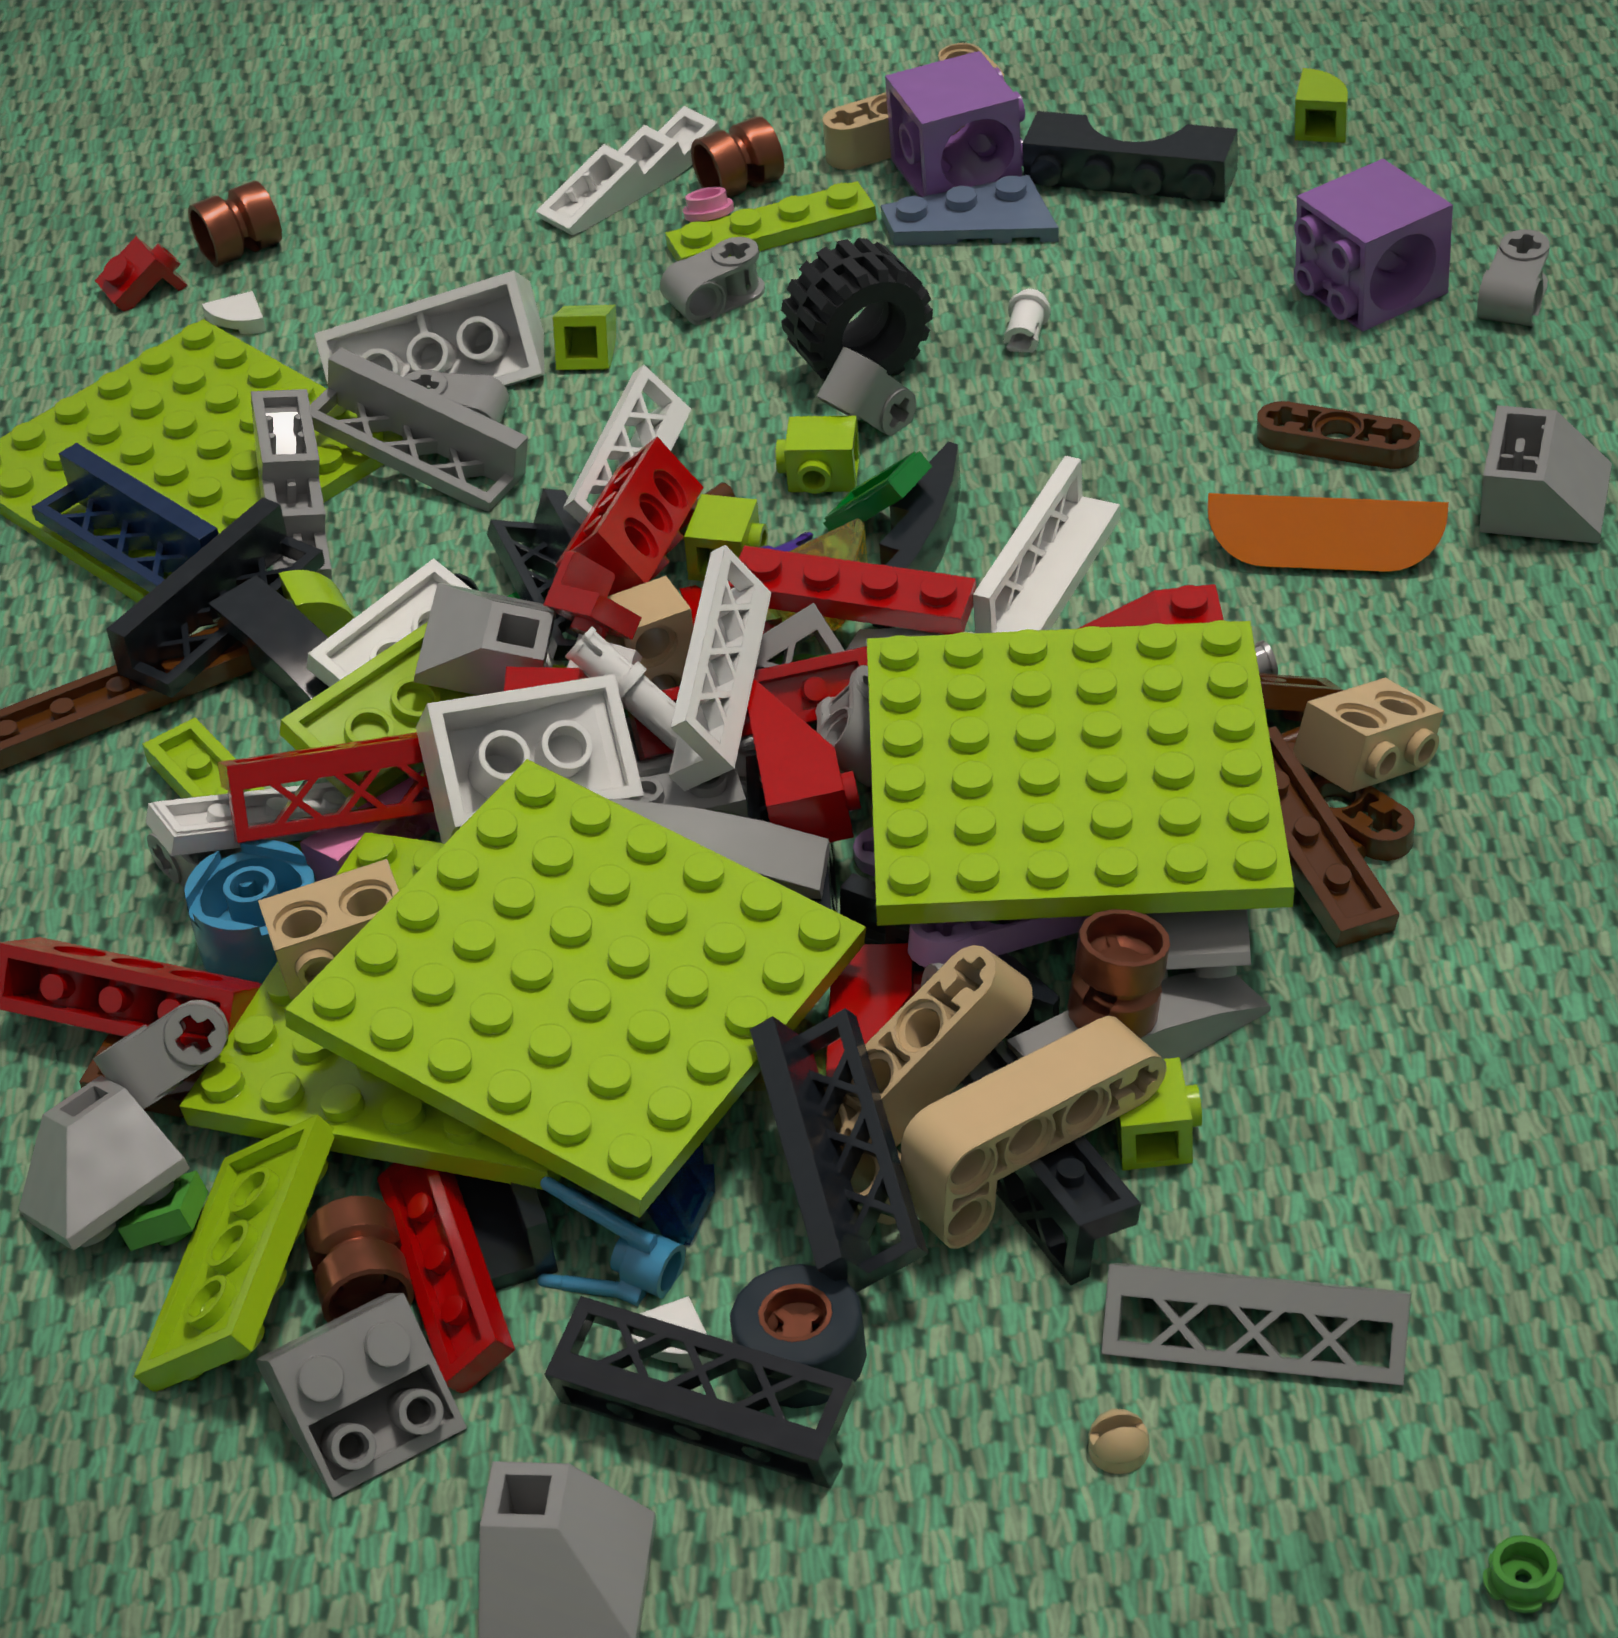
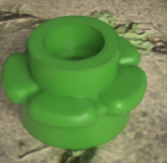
[1483,1535,1564,1613]

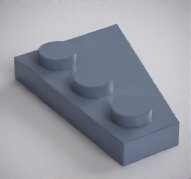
[881,175,1059,246]

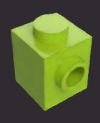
[776,416,860,494]
[684,494,768,581]
[1113,1057,1202,1171]

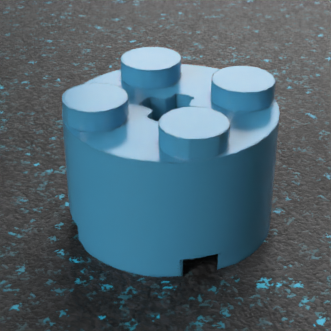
[184,839,317,983]

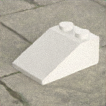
[416,674,644,844]

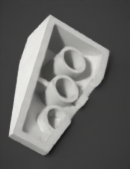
[314,271,545,388]

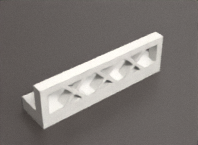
[563,365,692,524]
[973,456,1121,633]
[669,545,771,791]

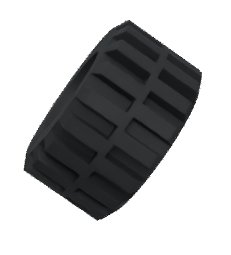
[781,238,933,381]

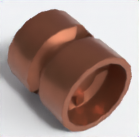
[691,116,785,198]
[188,180,282,267]
[1068,909,1170,1039]
[304,1196,415,1323]

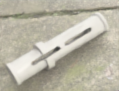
[565,626,678,752]

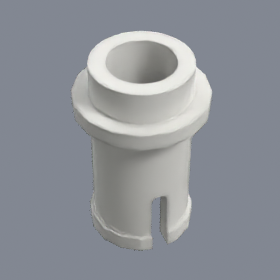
[1003,289,1051,353]

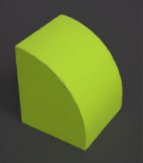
[1295,68,1348,143]
[553,305,616,370]
[278,570,355,638]

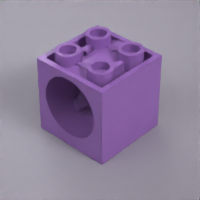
[885,51,1025,197]
[1294,159,1453,332]

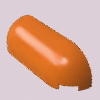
[1208,493,1449,572]

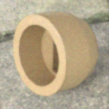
[1088,1409,1150,1474]

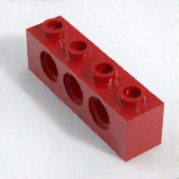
[555,436,703,596]
[0,937,262,1049]

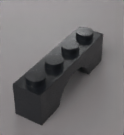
[1022,111,1238,202]

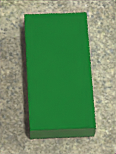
[823,451,932,536]

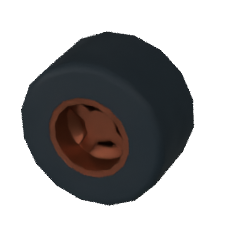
[730,1264,867,1408]

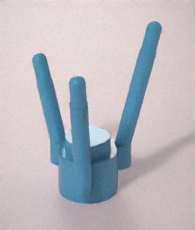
[537,1177,686,1307]

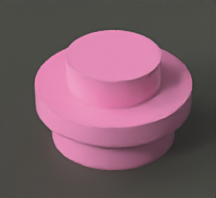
[683,187,734,222]

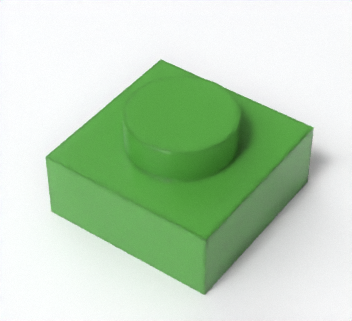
[118,1170,209,1251]

